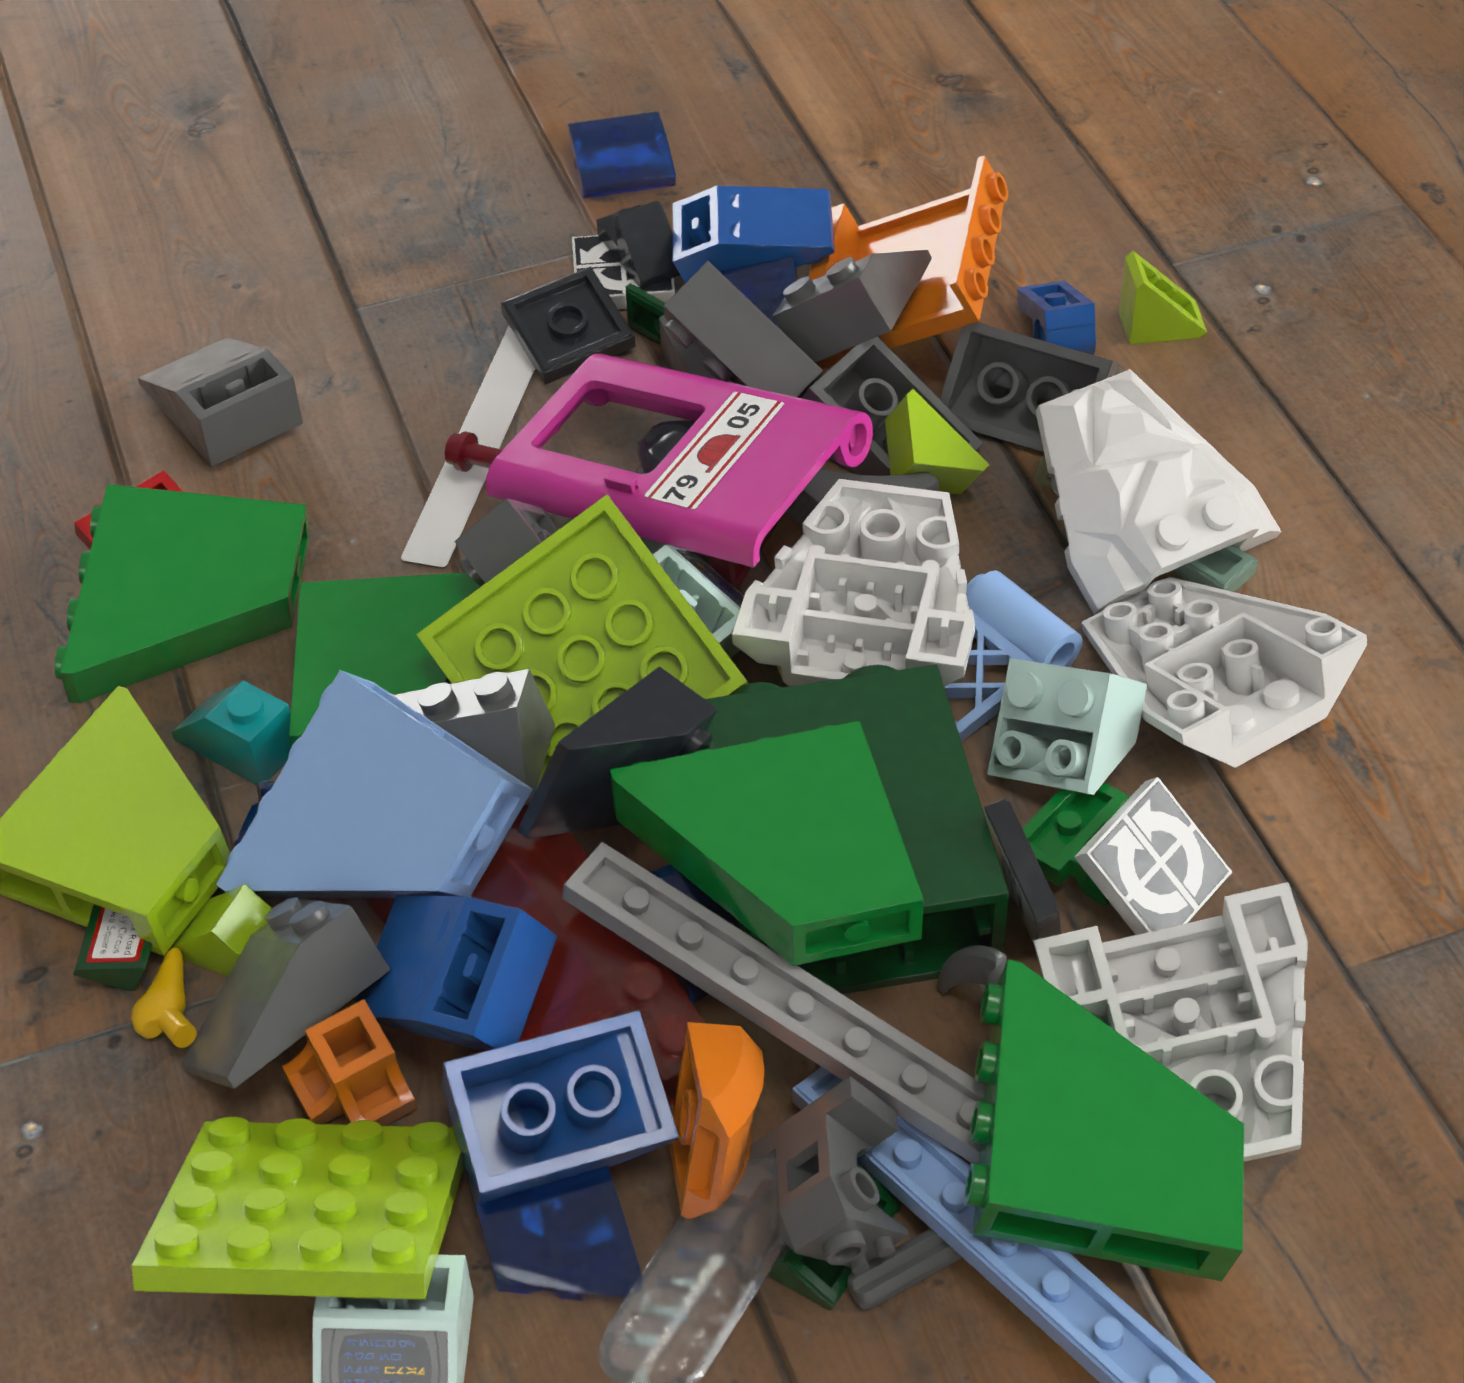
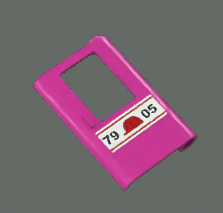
[486,353,873,568]

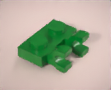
[1022,783,1130,907]

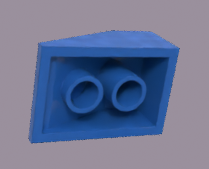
[441,1011,679,1212]

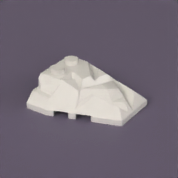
[1036,370,1282,615]
[732,479,975,686]
[1034,882,1308,1162]

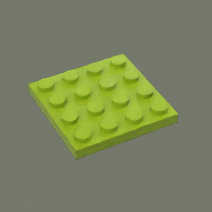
[416,495,748,787]
[132,1117,464,1300]

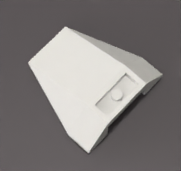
[1081,577,1367,768]

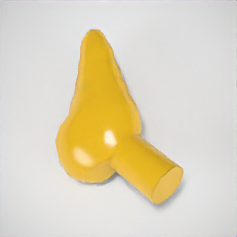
[131,947,197,1048]

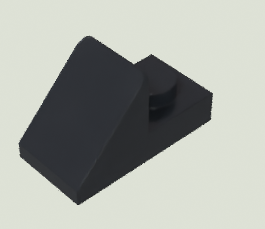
[596,201,680,289]

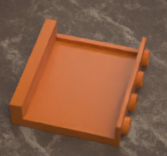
[808,155,1008,369]

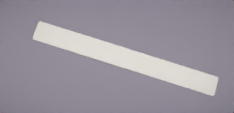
[401,291,535,567]

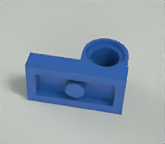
[1017,281,1096,355]

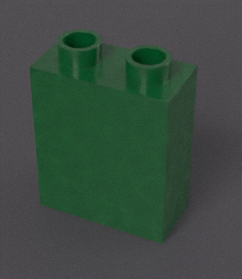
[705,664,1009,994]

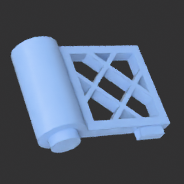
[944,570,1083,742]

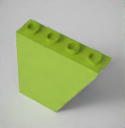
[0,686,230,956]

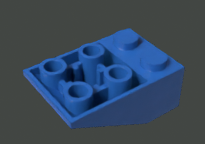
[673,186,835,290]
[354,895,557,1052]

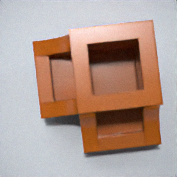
[282,999,417,1126]

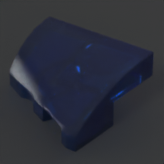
[475,1165,649,1308]

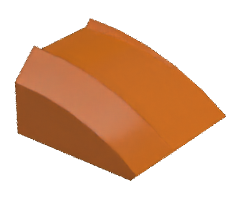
[669,1022,765,1220]

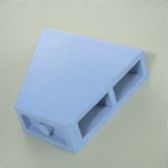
[216,670,533,898]

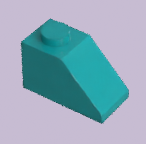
[172,680,291,788]

